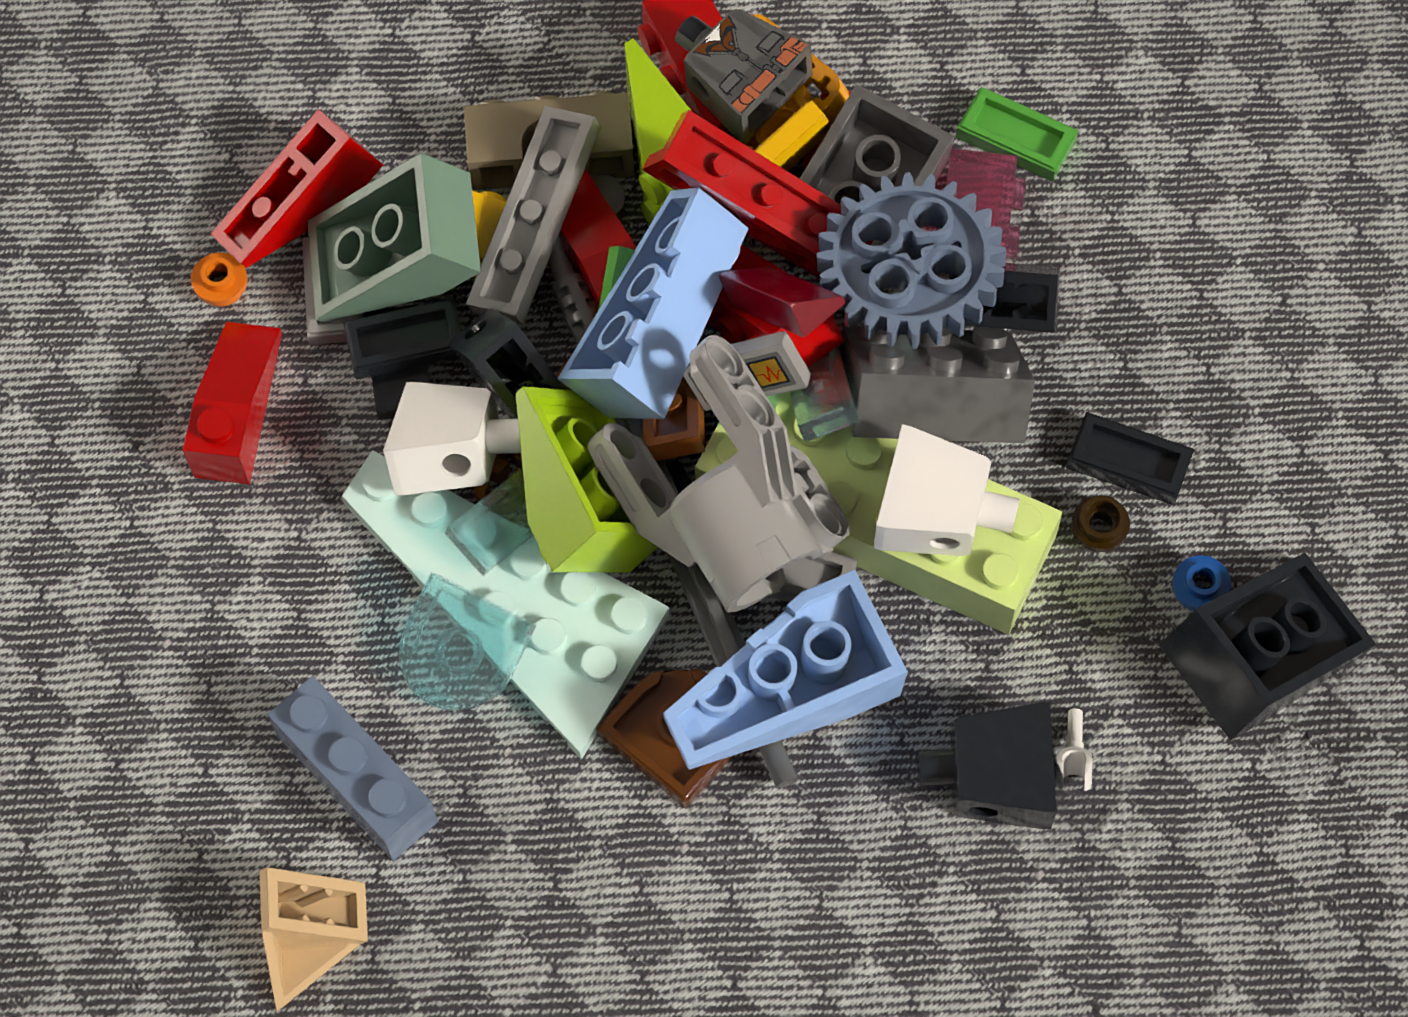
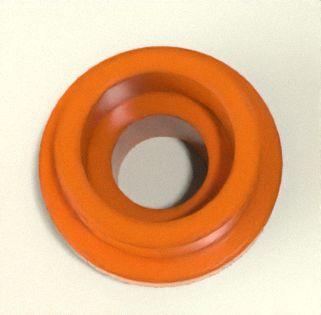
[191,252,248,307]

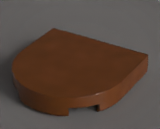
[596,668,731,809]

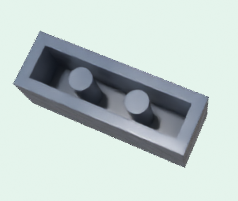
[267,676,438,861]

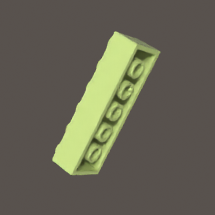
[695,392,1063,635]

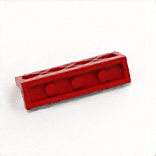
[642,110,873,279]

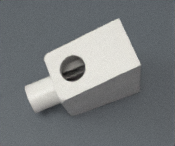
[383,382,521,495]
[874,424,1020,556]

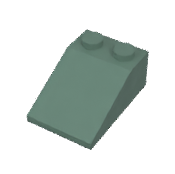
[307,153,481,322]

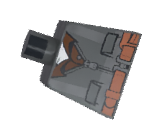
[675,9,812,144]

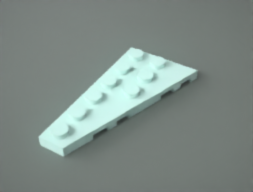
[342,450,670,760]

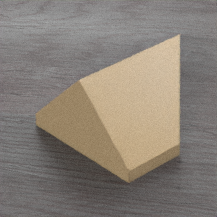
[260,867,368,1012]

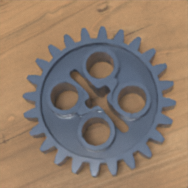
[817,172,1006,349]

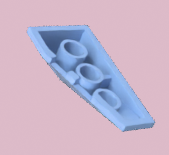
[663,570,908,770]

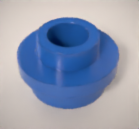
[1172,555,1232,611]

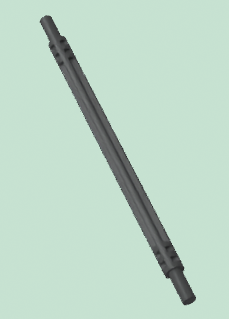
[547,235,798,789]

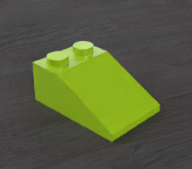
[624,38,691,225]
[516,386,658,573]

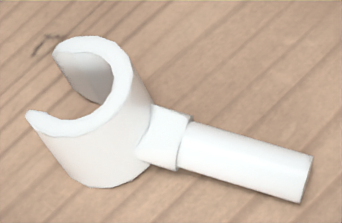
[1056,708,1093,791]

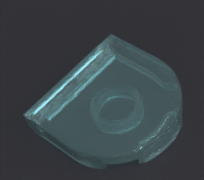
[399,572,537,711]

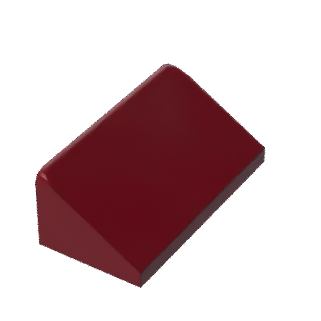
[719,266,846,338]

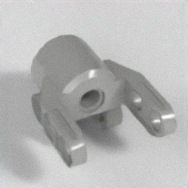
[588,335,850,613]

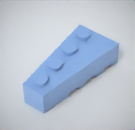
[557,187,748,419]

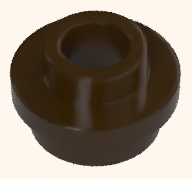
[1071,495,1130,552]

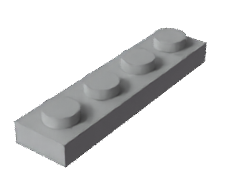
[466,106,601,325]

